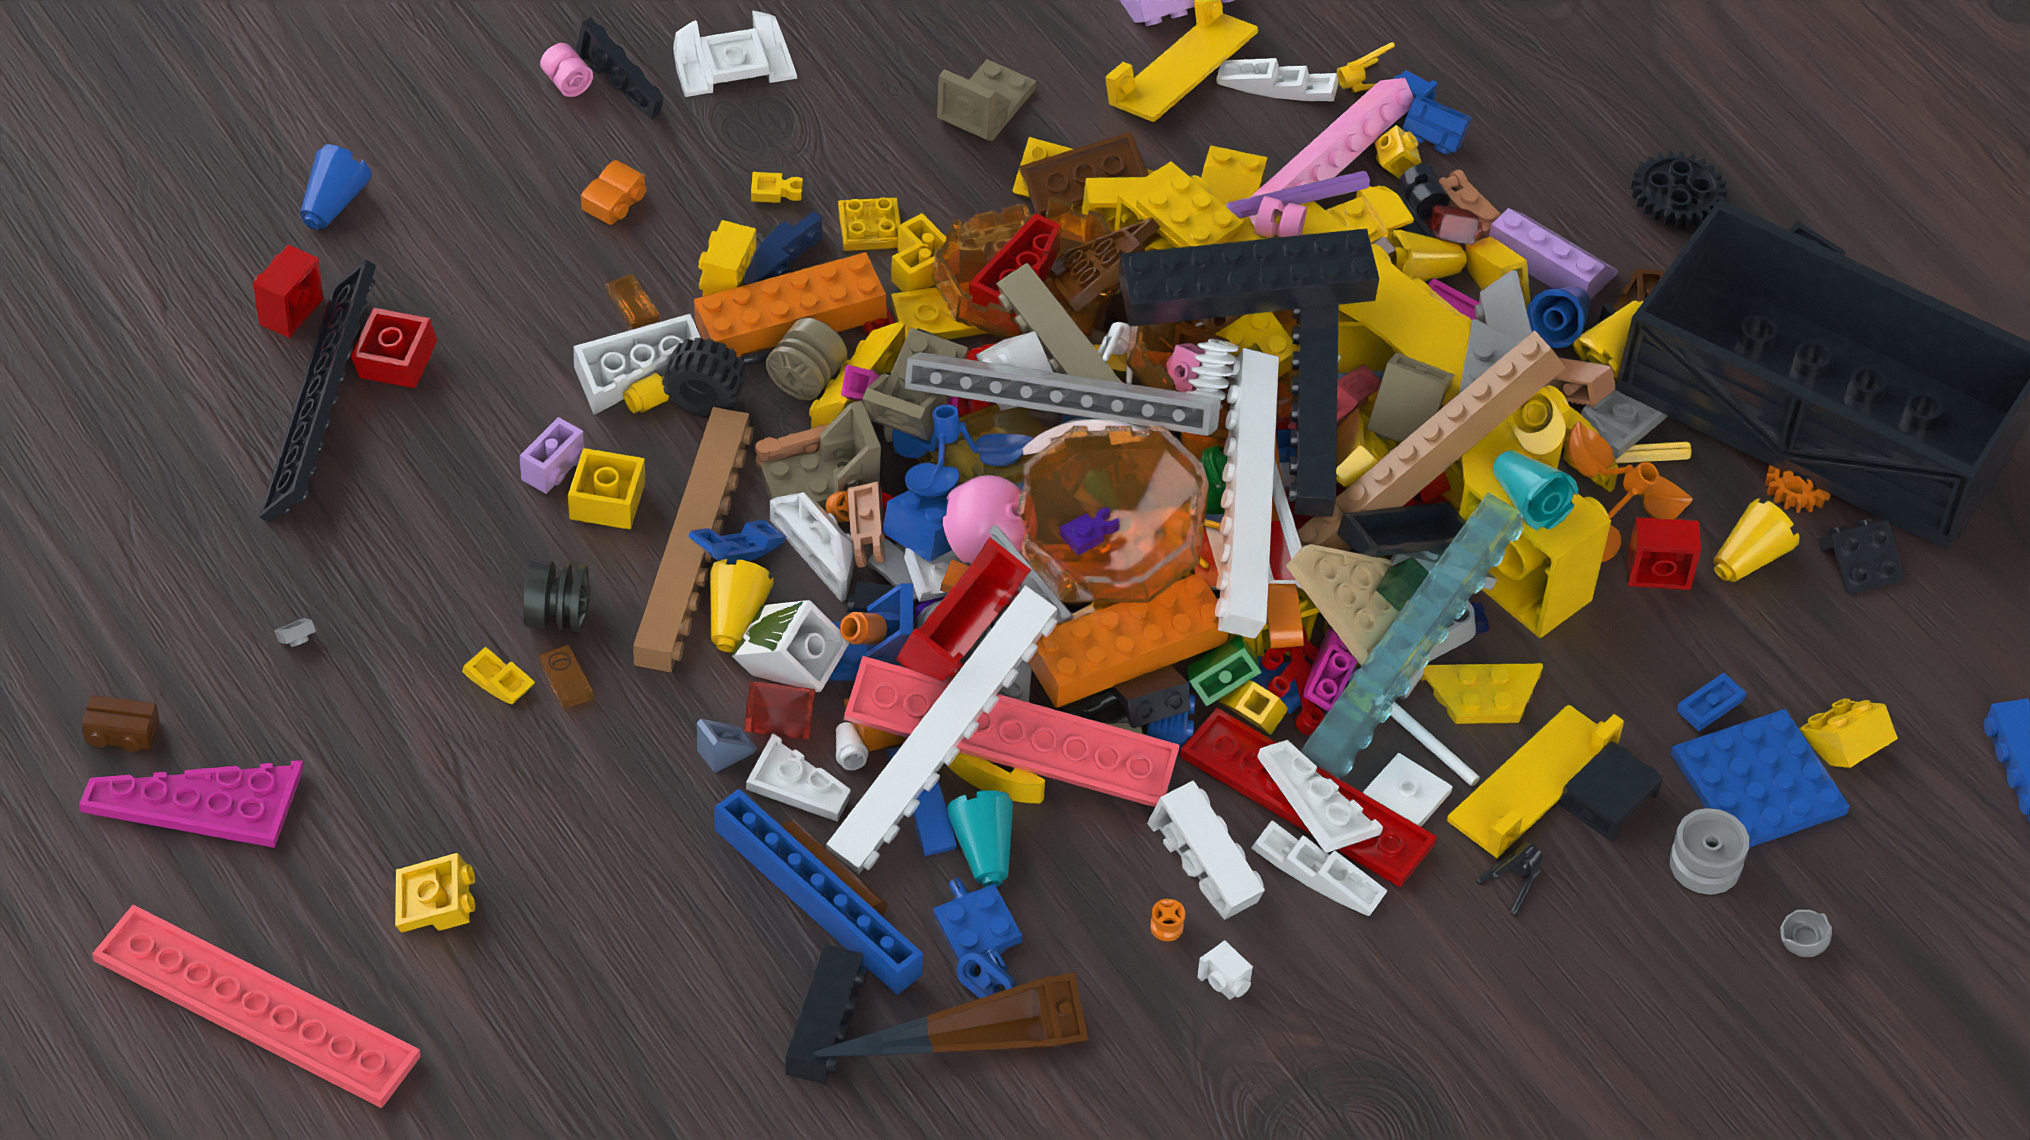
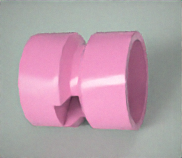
[540,43,593,97]
[1255,196,1307,238]

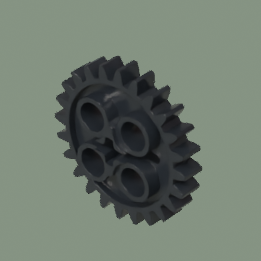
[1631,151,1727,229]

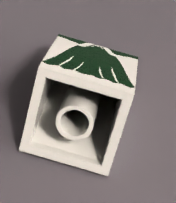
[732,600,849,692]

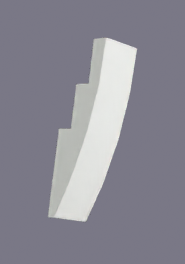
[1216,58,1339,101]
[1251,820,1387,916]

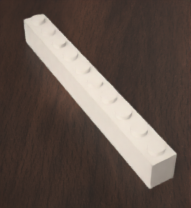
[1215,348,1279,639]
[826,585,1058,875]

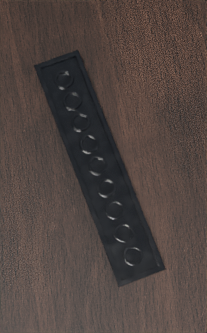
[259,259,376,523]

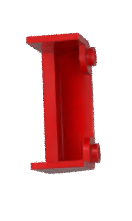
[896,537,1031,682]

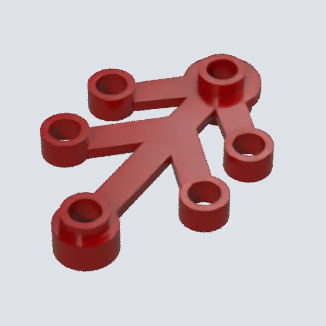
[1261,626,1346,736]

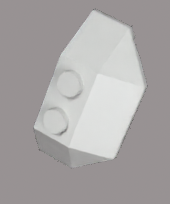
[770,492,855,602]

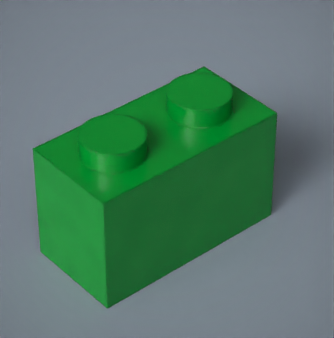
[1186,635,1262,706]

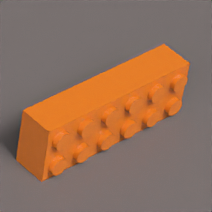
[694,252,887,357]
[1027,573,1229,708]

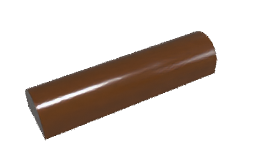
[781,820,888,917]

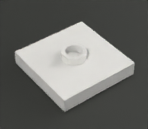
[1362,753,1453,827]

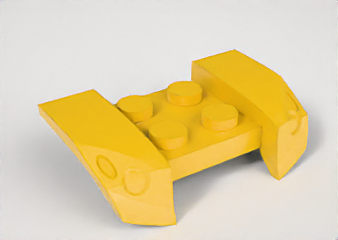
[1326,186,1414,242]

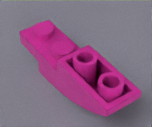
[1304,627,1357,713]

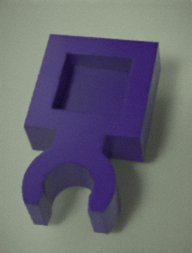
[1060,507,1120,556]

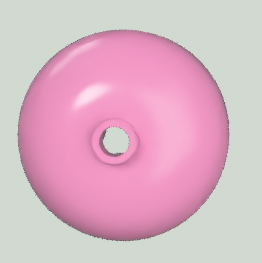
[943,475,1036,564]

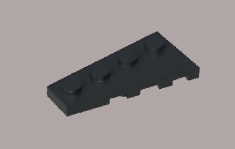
[576,17,664,119]

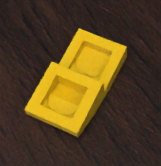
[462,646,535,705]

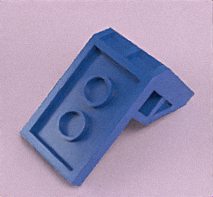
[828,583,914,681]

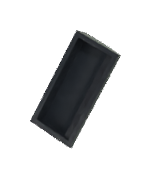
[1337,502,1481,557]

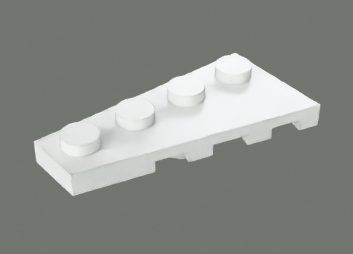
[904,548,971,602]
[1257,740,1383,853]

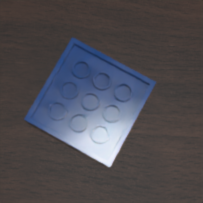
[1671,709,1850,848]

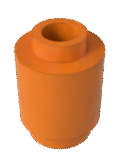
[840,612,887,645]

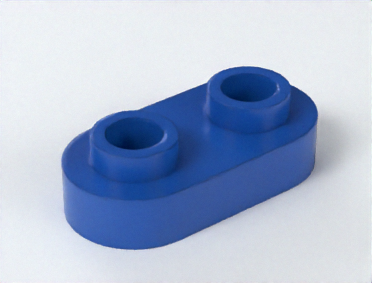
[957,953,1017,998]

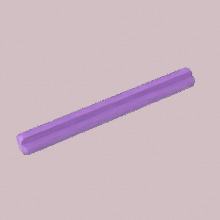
[1226,171,1370,218]

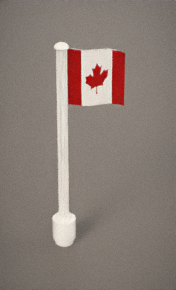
[1185,358,1303,590]

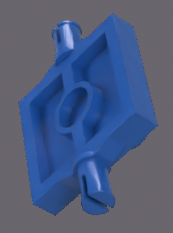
[933,878,1023,972]

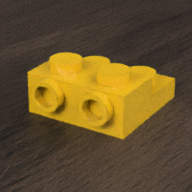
[395,853,475,933]

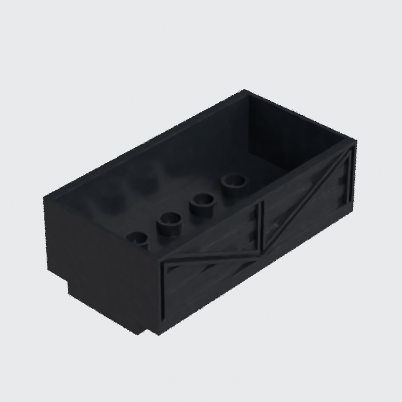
[1615,199,2030,550]

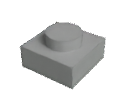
[274,618,316,647]

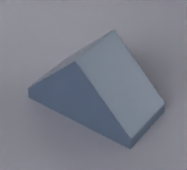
[697,719,758,773]

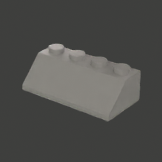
[1475,270,1532,344]

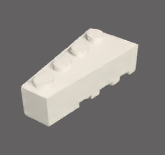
[574,314,701,415]
[1147,780,1265,920]

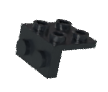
[1818,518,1904,594]

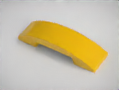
[946,752,1045,804]

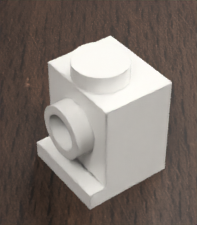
[1197,940,1253,1000]

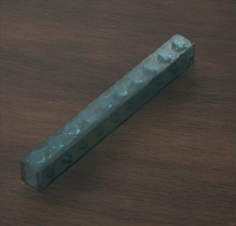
[1300,492,1524,779]

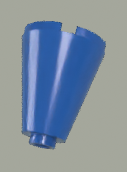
[300,144,372,230]
[1527,287,1590,348]

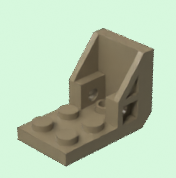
[937,59,1036,141]
[862,328,969,441]
[760,401,881,508]

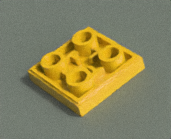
[838,197,901,251]

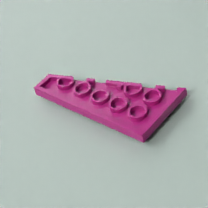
[79,760,304,848]

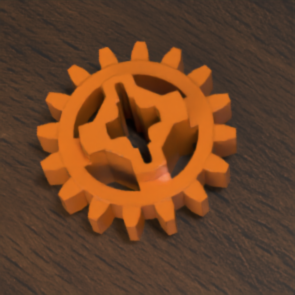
[1765,465,1831,513]

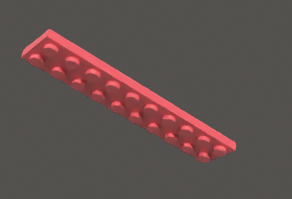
[844,656,1180,807]
[92,905,421,1108]

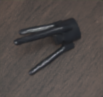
[1476,842,1543,915]

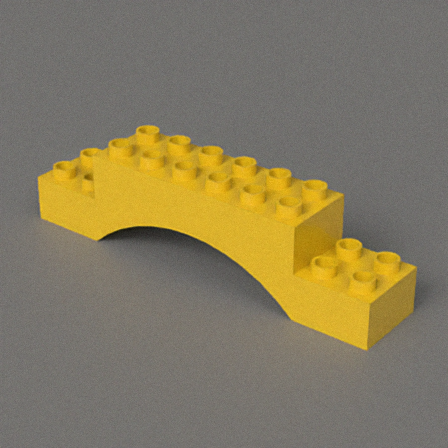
[1114,161,1611,638]

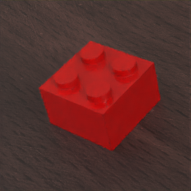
[253,244,324,338]
[351,308,438,388]
[1626,517,1701,590]

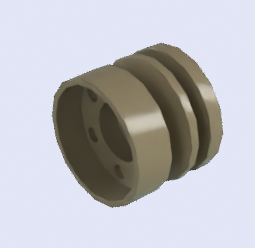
[766,318,847,401]

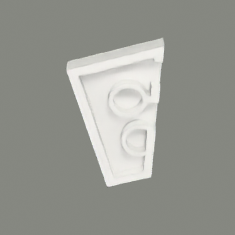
[746,733,851,822]

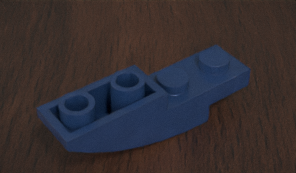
[743,211,823,286]

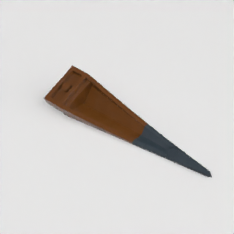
[812,972,1089,1057]

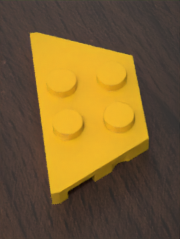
[1421,663,1543,724]

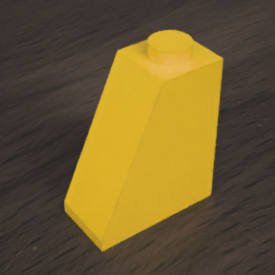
[1465,236,1531,311]

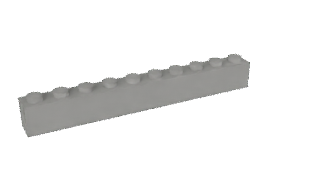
[905,352,1221,436]

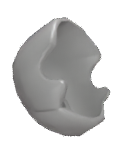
[1780,910,1832,957]

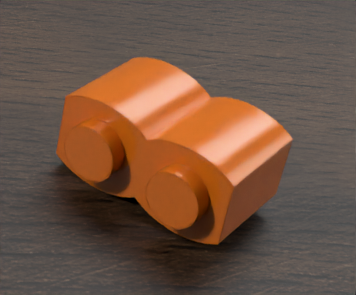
[581,160,646,225]

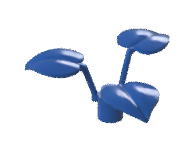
[892,405,1032,497]

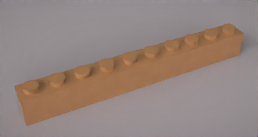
[1297,330,1566,551]
[633,407,754,673]

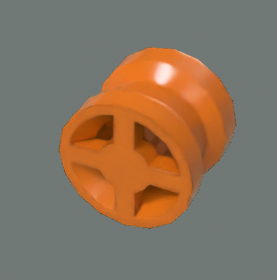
[825,491,850,523]
[1150,898,1186,942]

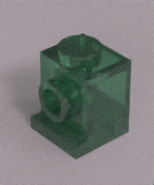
[1376,557,1430,611]

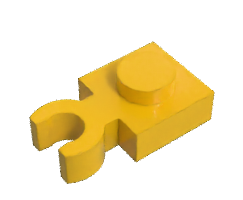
[751,172,803,203]

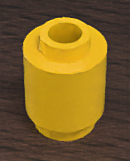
[623,373,669,413]

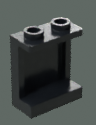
[1101,665,1191,728]
[1559,740,1664,842]

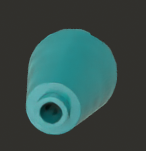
[1493,450,1578,531]
[947,791,1013,887]

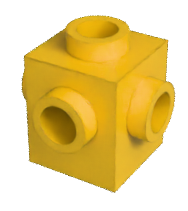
[1374,125,1422,179]

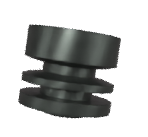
[523,560,591,632]

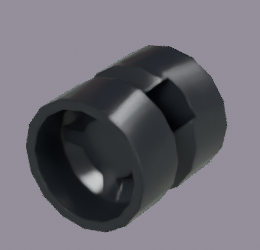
[1398,164,1450,220]

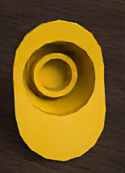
[1507,386,1566,455]

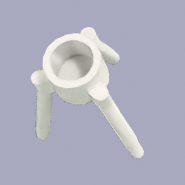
[1098,322,1137,384]

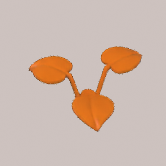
[1568,421,1693,563]

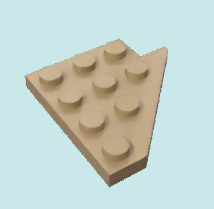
[1286,544,1417,667]

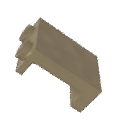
[1367,353,1455,442]

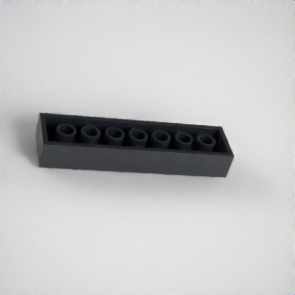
[1118,228,1380,327]

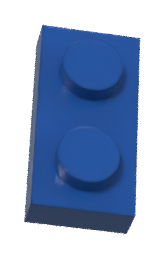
[1676,673,1746,731]

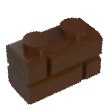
[81,695,159,752]

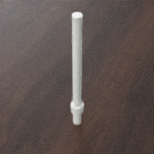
[1348,667,1480,787]

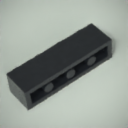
[786,944,868,1085]

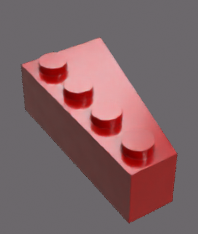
[968,213,1061,333]

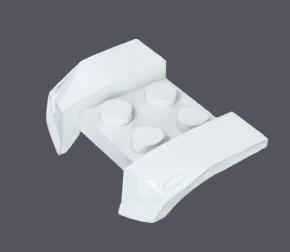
[673,11,797,97]

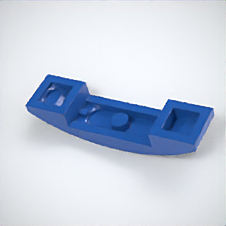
[688,520,787,564]
[887,746,957,857]

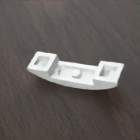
[1023,417,1152,455]

